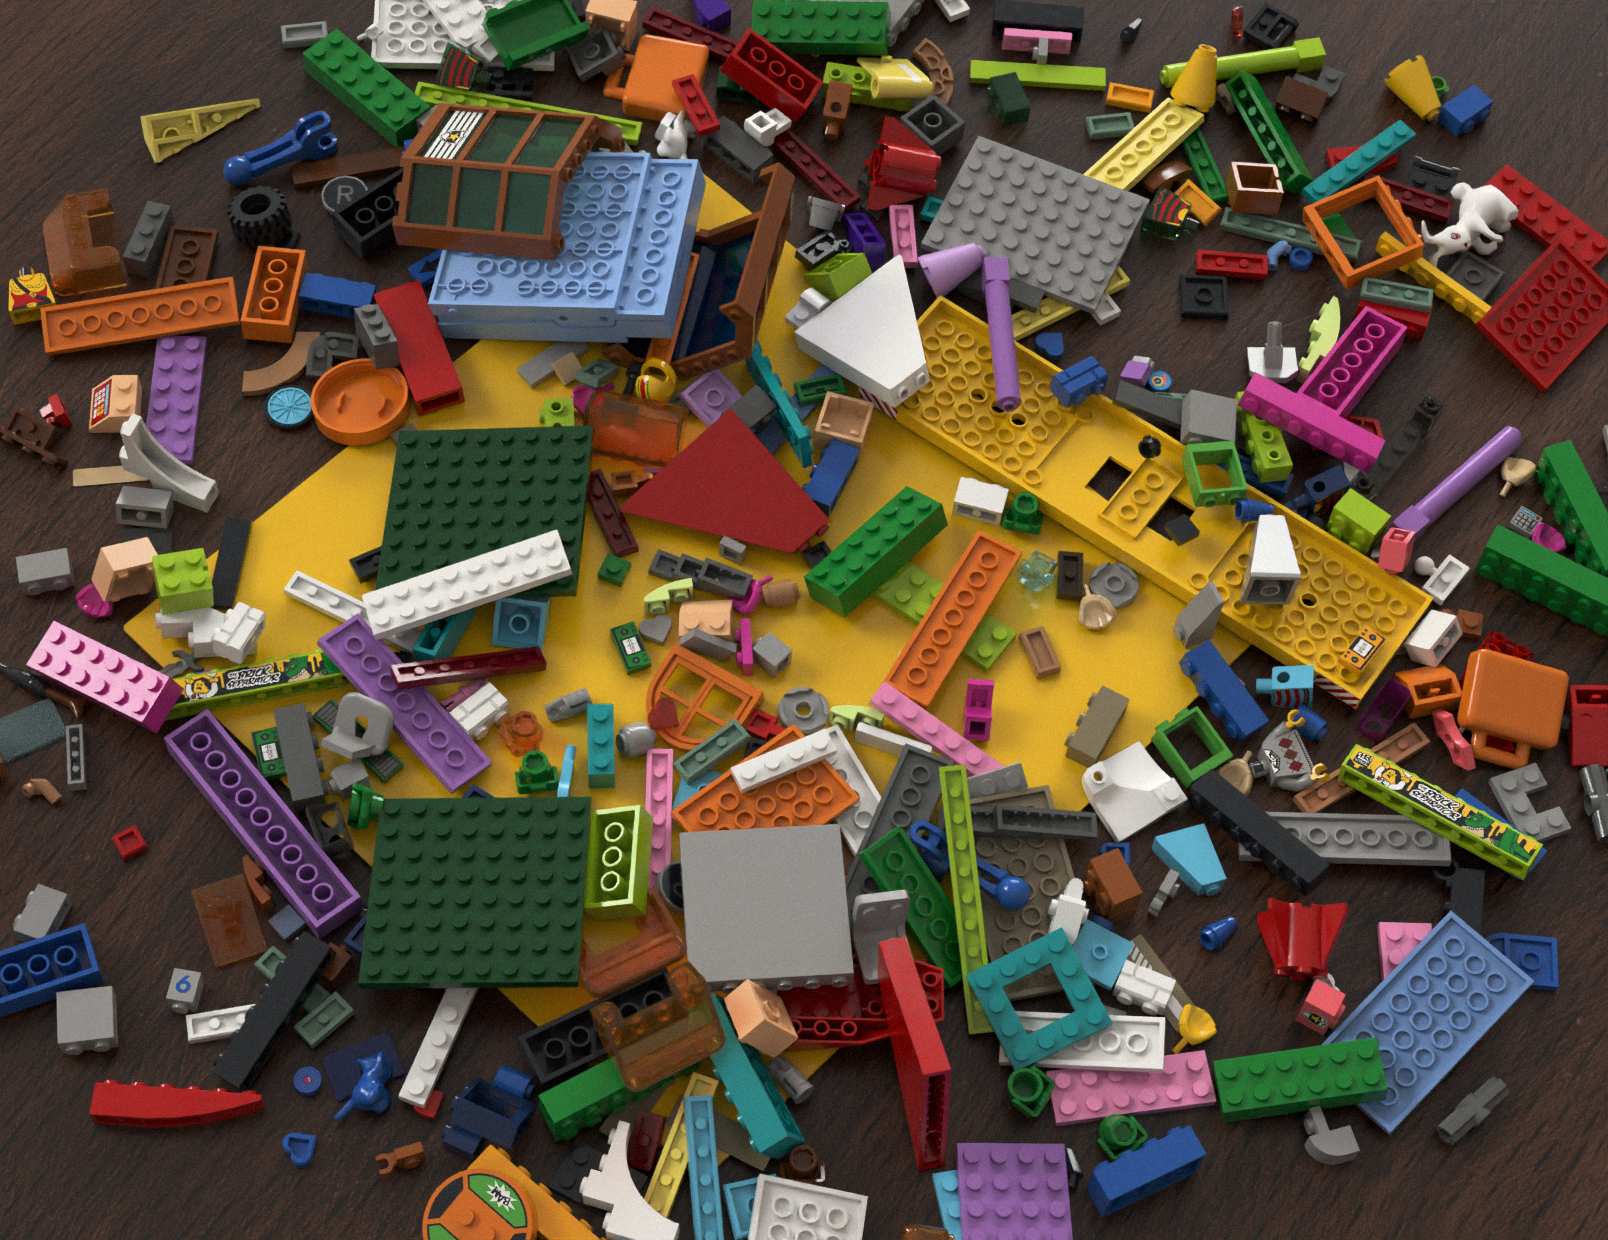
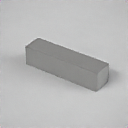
[66,724,87,791]

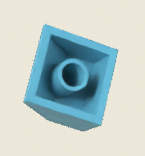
[491,597,551,652]

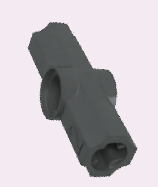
[1580,764,1608,844]
[1436,1076,1510,1146]

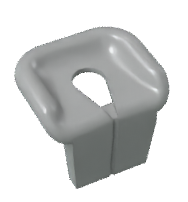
[321,692,394,759]

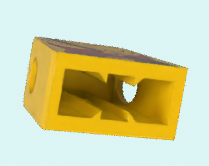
[8,267,56,325]

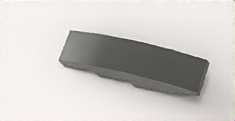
[953,270,1046,313]
[648,549,753,598]

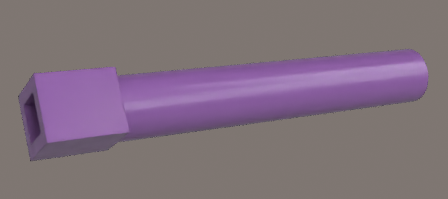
[981,257,1021,412]
[1390,426,1523,542]

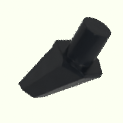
[1120,18,1142,43]
[1065,1147,1084,1190]

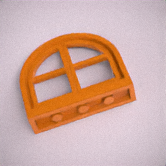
[646,643,765,752]

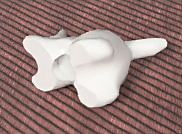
[657,110,696,159]

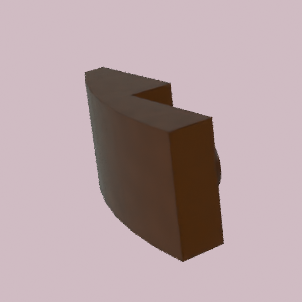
[1139,159,1192,194]

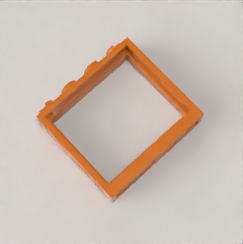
[1302,175,1425,290]

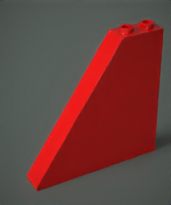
[619,408,831,554]
[878,937,951,1171]

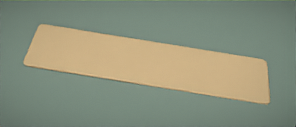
[73,466,149,486]

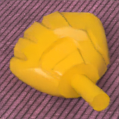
[1172,1004,1217,1054]

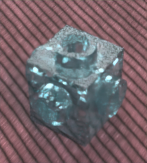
[1018,550,1058,592]

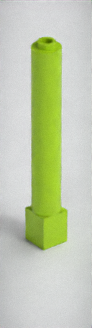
[1160,37,1326,88]

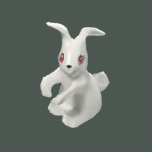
[1421,182,1519,268]

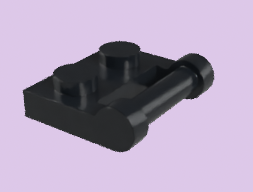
[1242,3,1299,50]
[1406,155,1460,199]

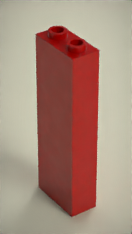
[373,280,465,416]

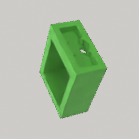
[1182,441,1248,508]
[1151,706,1233,789]

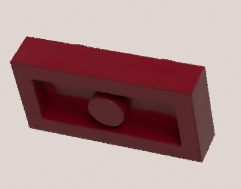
[627,1110,667,1172]

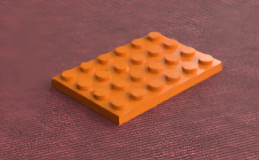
[671,724,860,832]

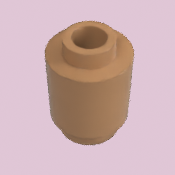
[762,579,800,608]

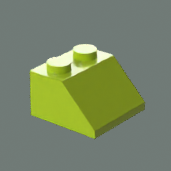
[803,253,873,300]

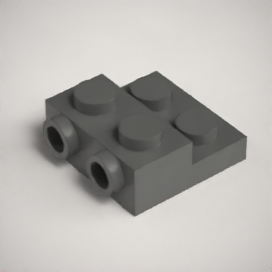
[566,26,627,82]

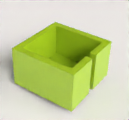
[1327,488,1391,557]
[152,548,214,615]

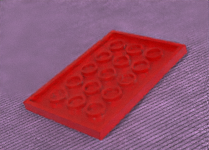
[1475,237,1608,392]

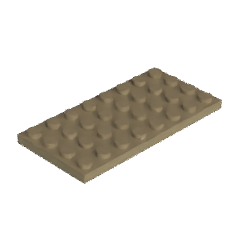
[969,785,1098,1002]

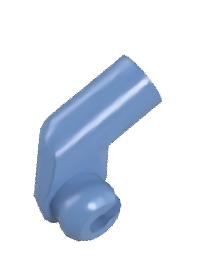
[1267,240,1292,271]

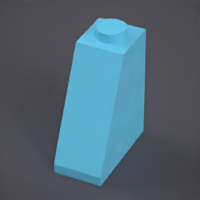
[1152,824,1227,896]

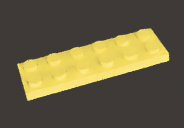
[1083,98,1204,191]

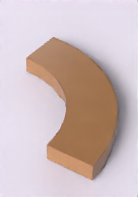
[912,38,954,106]
[242,332,321,396]

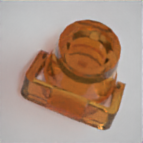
[497,711,543,757]

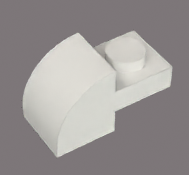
[744,108,792,146]
[785,288,833,330]

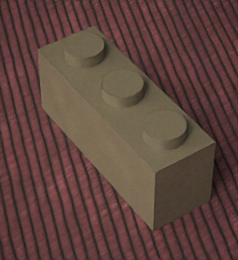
[1064,685,1130,768]

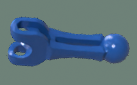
[223,111,338,186]
[910,820,1030,910]

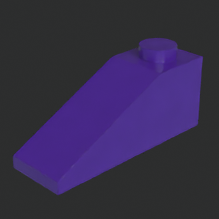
[692,0,731,32]
[843,213,886,271]

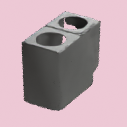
[306,796,355,858]

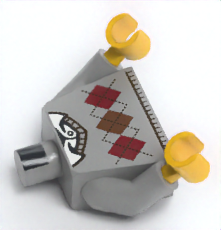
[1249,710,1330,792]

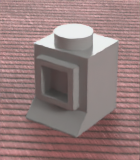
[327,758,371,801]

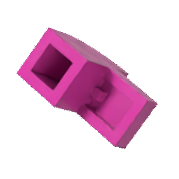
[963,679,994,741]

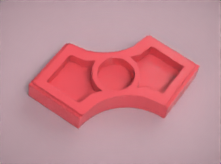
[1432,708,1476,771]

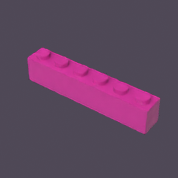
[1237,372,1386,474]

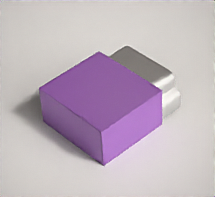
[1120,356,1155,387]

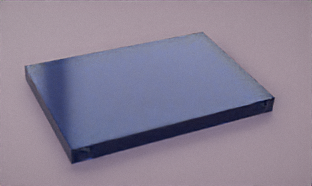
[321,1031,405,1102]

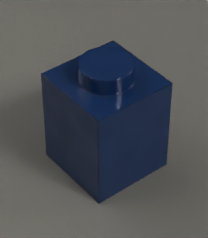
[441,1123,487,1163]

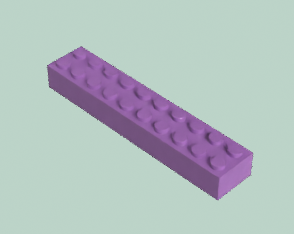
[164,709,363,940]

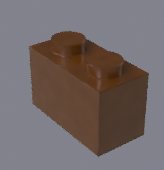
[1275,76,1329,123]

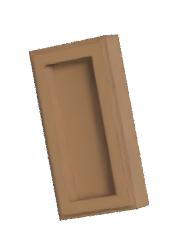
[1019,626,1061,679]

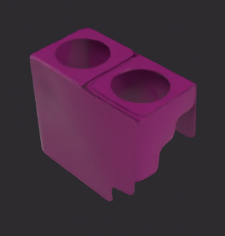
[1356,678,1411,744]

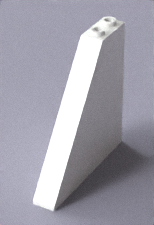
[794,254,930,408]

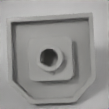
[1247,321,1298,383]

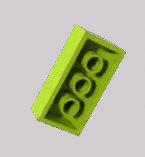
[584,805,653,921]

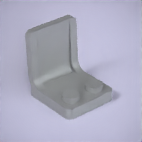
[850,890,912,984]

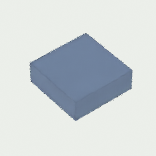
[268,905,307,943]

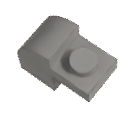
[1304,1106,1360,1165]

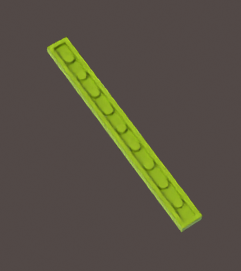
[415,82,642,146]
[939,764,994,1035]

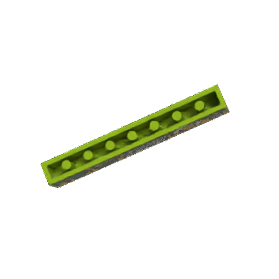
[165,649,353,721]
[1338,744,1543,881]

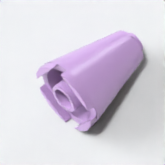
[918,243,986,298]

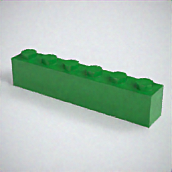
[1225,70,1314,194]

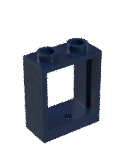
[450,1078,537,1149]

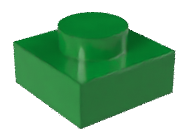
[598,554,631,587]

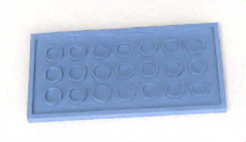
[1321,911,1534,1135]

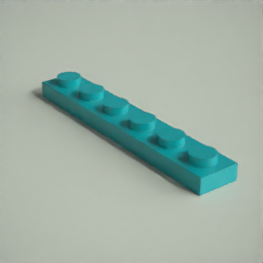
[1301,120,1416,204]

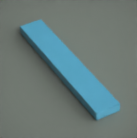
[683,1095,724,1240]

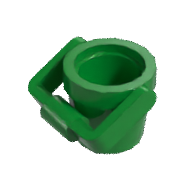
[1002,493,1043,535]
[515,750,559,794]
[347,783,384,830]
[1007,1065,1055,1118]
[1096,1114,1148,1162]

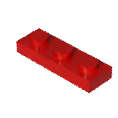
[672,74,720,137]
[1196,250,1268,280]

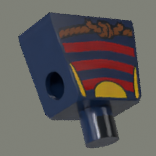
[1291,465,1351,516]

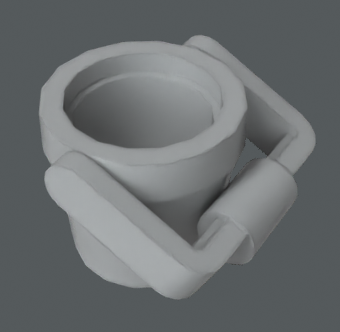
[805,196,845,231]

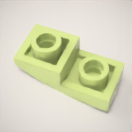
[644,578,693,615]
[829,705,885,732]

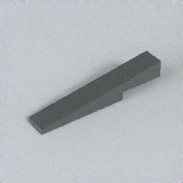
[937,804,1098,840]

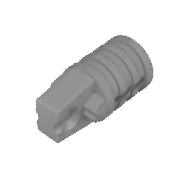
[544,687,592,722]
[768,1055,814,1104]

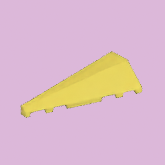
[140,99,261,163]

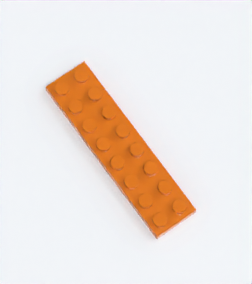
[40,276,240,356]
[882,530,1022,711]

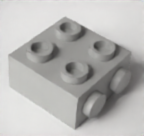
[1180,389,1237,444]
[56,986,118,1055]

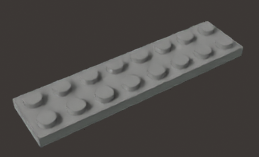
[1238,812,1451,866]

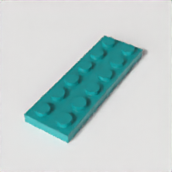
[744,339,814,468]

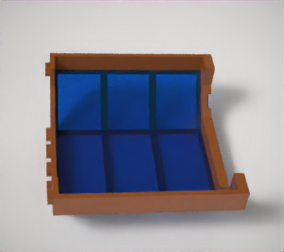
[600,162,795,380]

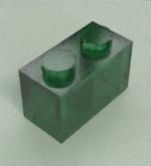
[986,72,1031,127]

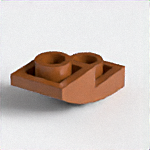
[243,855,274,915]

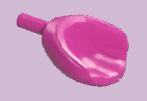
[571,383,615,418]
[1531,522,1567,554]
[727,575,773,615]
[76,583,114,618]

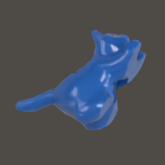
[334,1051,393,1121]

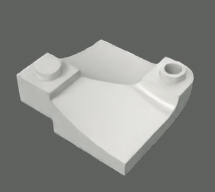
[1082,741,1187,843]

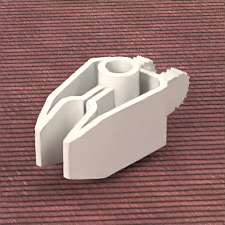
[1048,878,1089,945]

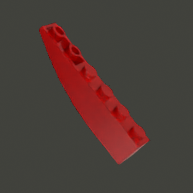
[89,1080,265,1127]

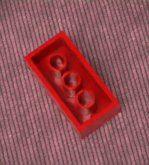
[719,28,823,125]

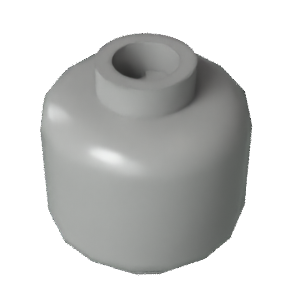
[616,722,656,758]

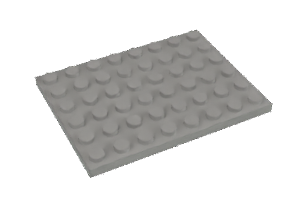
[921,136,1150,314]

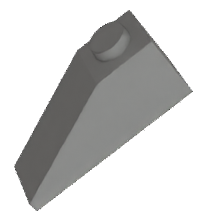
[1173,581,1224,648]

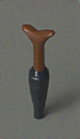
[0,662,92,721]

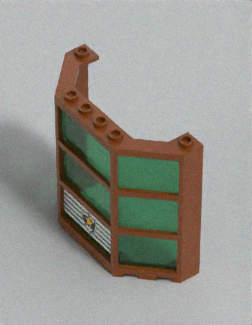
[392,103,626,260]

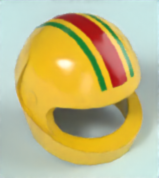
[635,358,677,407]

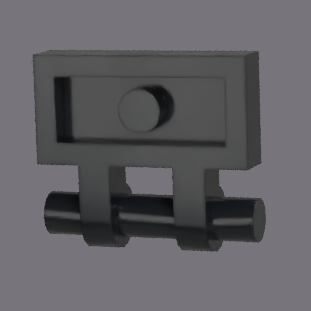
[486,67,533,101]

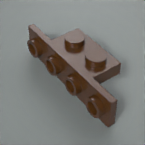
[0,405,68,466]

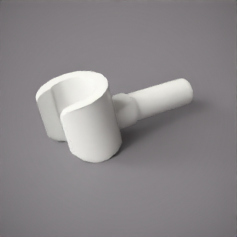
[357,22,384,41]

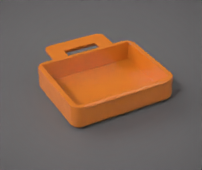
[603,34,709,122]
[1457,649,1569,769]

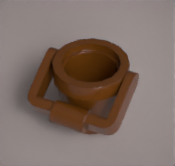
[780,1145,825,1187]

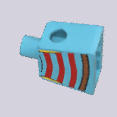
[1256,665,1314,710]

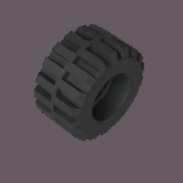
[227,186,292,247]

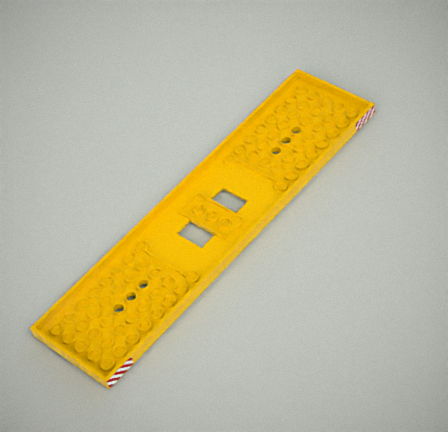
[857,295,1433,709]

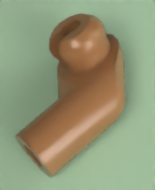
[22,779,62,805]

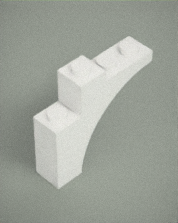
[119,414,219,513]
[155,607,257,658]
[579,1120,680,1240]

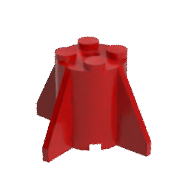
[863,116,941,211]
[1257,898,1348,982]

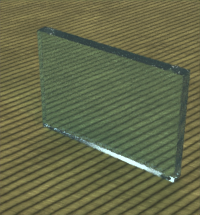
[0,698,66,763]

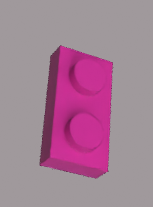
[735,619,753,676]

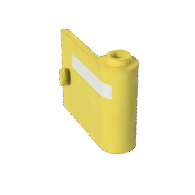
[856,55,933,99]

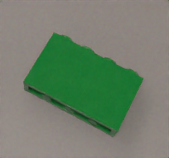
[482,0,591,71]

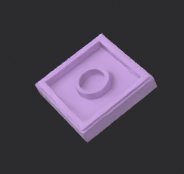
[679,369,742,428]

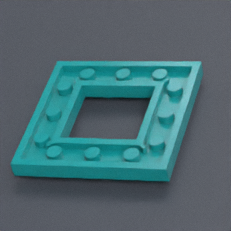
[966,927,1113,1071]

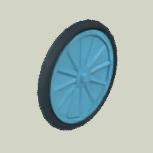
[264,385,313,429]

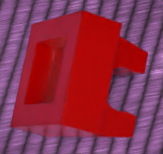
[40,394,73,428]

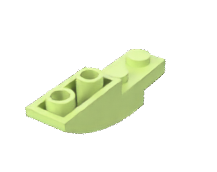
[1297,296,1340,384]

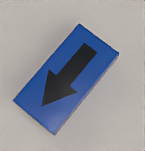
[408,249,442,288]

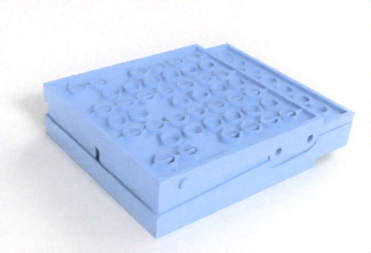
[428,150,706,343]

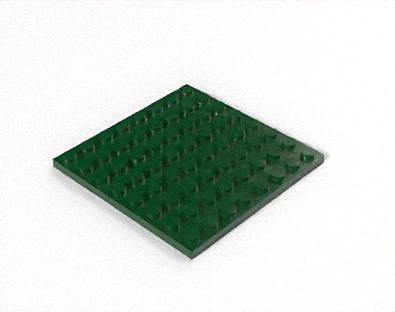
[375,425,595,598]
[358,797,592,989]

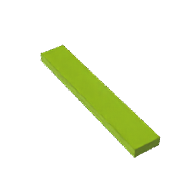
[970,60,1106,91]

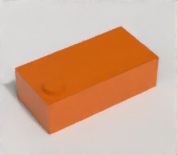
[240,246,308,343]

